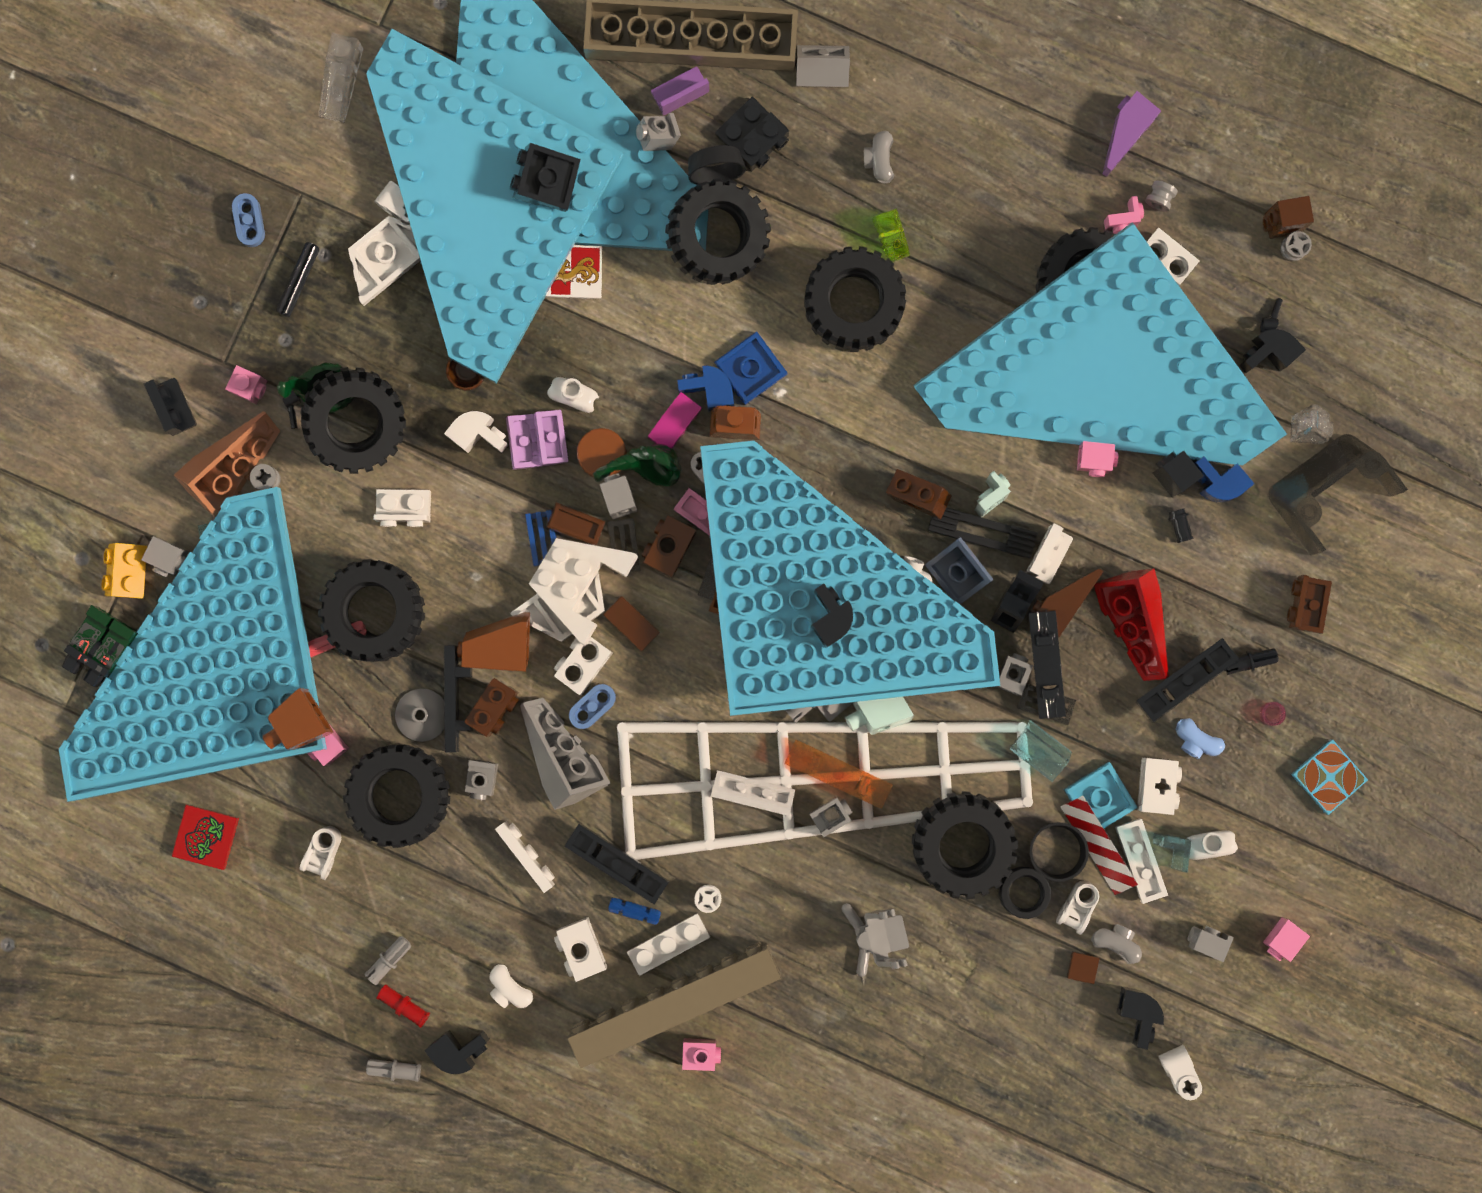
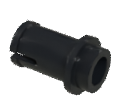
[1168,508,1194,543]

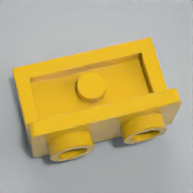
[101,543,147,599]

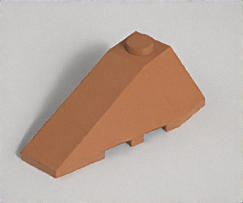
[174,411,280,518]

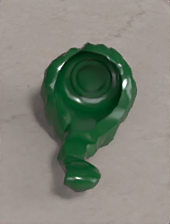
[277,362,354,413]
[593,444,681,486]

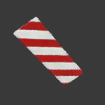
[1060,796,1138,895]

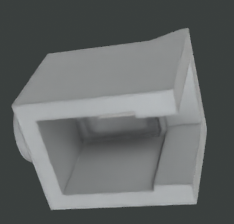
[809,797,852,837]

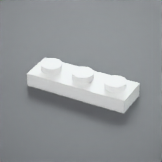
[711,770,795,816]
[1115,819,1168,904]
[495,821,555,893]
[627,913,710,976]

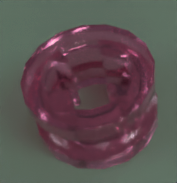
[1260,702,1286,726]

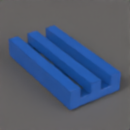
[525,510,556,567]

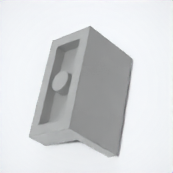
[796,45,850,87]

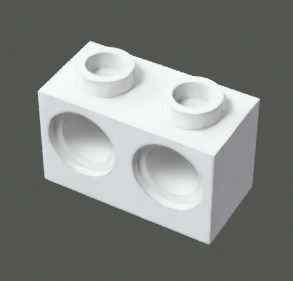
[1147,228,1200,286]
[554,637,613,695]

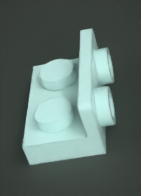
[975,471,1011,518]

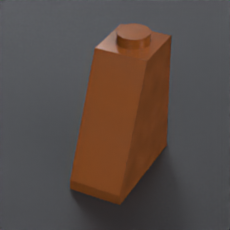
[457,612,530,672]

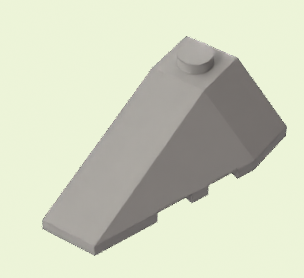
[520,698,610,810]

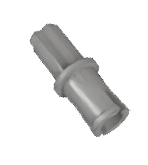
[364,936,411,985]
[366,1059,421,1082]

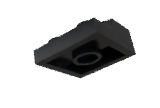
[715,96,789,172]
[510,143,581,212]

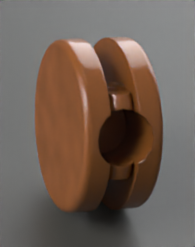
[577,428,627,477]

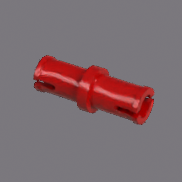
[376,984,430,1028]

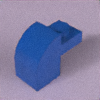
[677,366,734,412]
[1194,456,1254,502]

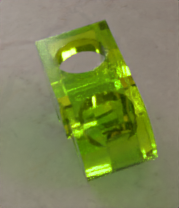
[872,208,910,262]

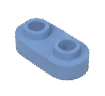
[232,193,265,247]
[569,684,616,729]

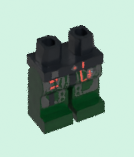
[62,605,138,687]

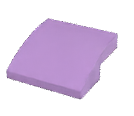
[506,410,568,470]

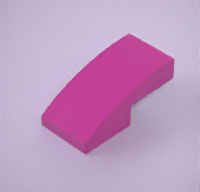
[648,392,702,448]

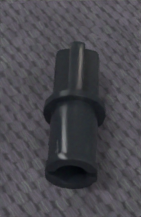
[1225,648,1279,675]

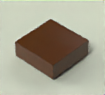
[1067,951,1100,984]

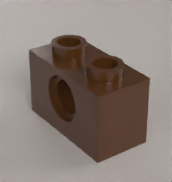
[1263,196,1314,239]
[886,469,952,520]
[642,515,697,579]

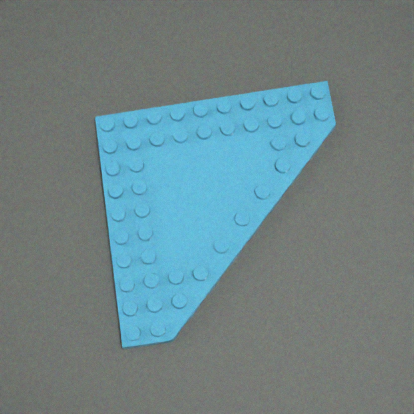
[456,0,709,251]
[366,29,624,384]
[914,222,1287,466]
[700,441,1000,716]
[59,487,327,802]

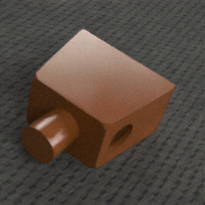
[710,406,761,440]
[262,688,334,750]

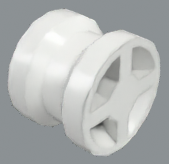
[694,884,721,913]

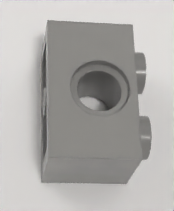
[600,474,638,519]

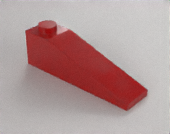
[1094,568,1169,681]

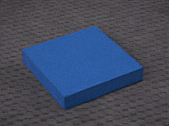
[714,331,788,405]

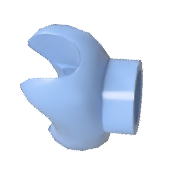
[1176,718,1225,759]

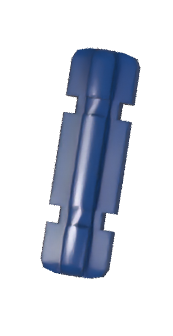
[608,898,661,925]

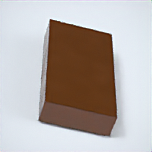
[546,502,606,546]
[604,596,660,652]

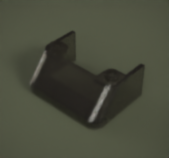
[1268,434,1408,556]

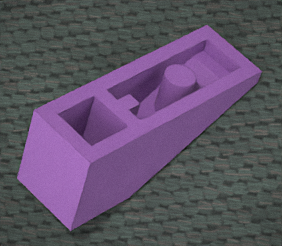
[1102,91,1161,177]

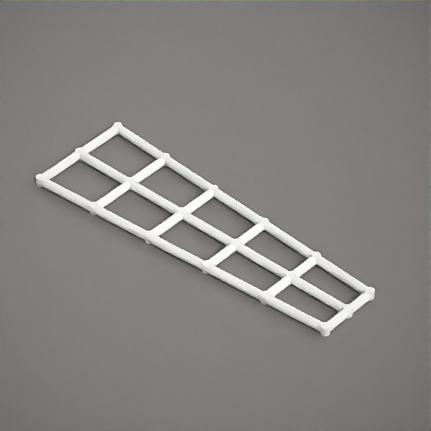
[617,722,1033,860]

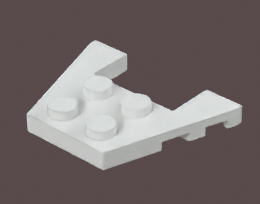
[529,538,638,646]

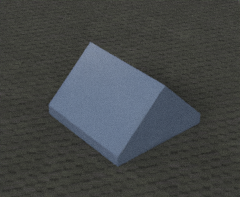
[925,537,993,604]

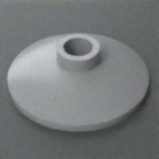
[395,689,445,742]

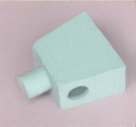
[845,697,914,735]

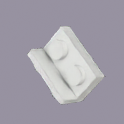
[373,489,431,527]
[1026,523,1073,584]

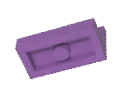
[651,66,709,116]

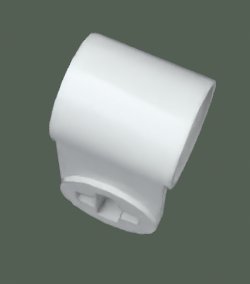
[374,181,410,225]
[300,826,342,880]
[1056,880,1099,935]
[1158,1045,1202,1100]

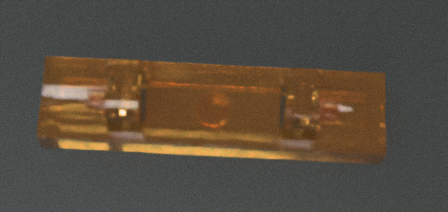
[784,739,893,809]

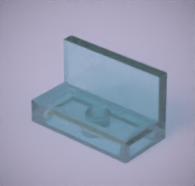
[1010,720,1072,782]
[1153,833,1191,873]

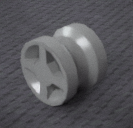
[1145,180,1178,212]
[1280,231,1312,262]
[250,464,281,490]

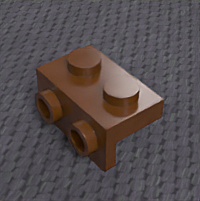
[1287,575,1332,634]
[465,678,519,737]

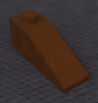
[1029,569,1104,638]

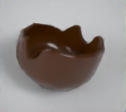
[446,359,485,391]

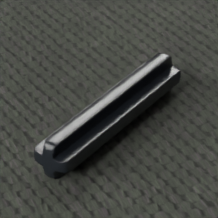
[276,242,319,317]

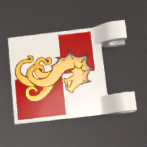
[545,245,602,299]

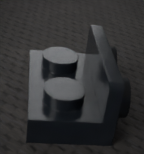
[144,378,197,436]

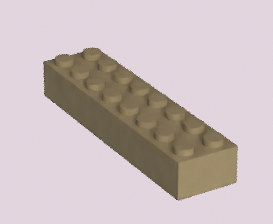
[583,0,798,71]
[567,941,781,1068]

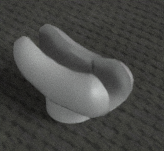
[864,131,894,183]
[1091,924,1142,964]

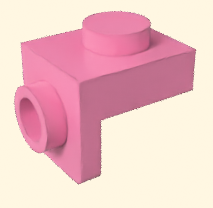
[1104,196,1144,234]

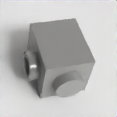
[141,536,188,577]

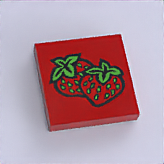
[172,804,239,870]

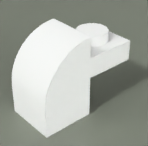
[444,411,508,453]

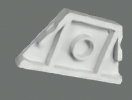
[348,216,421,306]
[510,571,605,642]

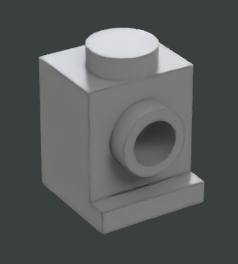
[636,113,681,151]
[995,653,1033,696]
[465,760,498,800]
[1188,926,1234,962]

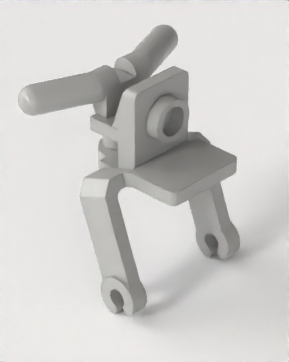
[842,903,909,977]

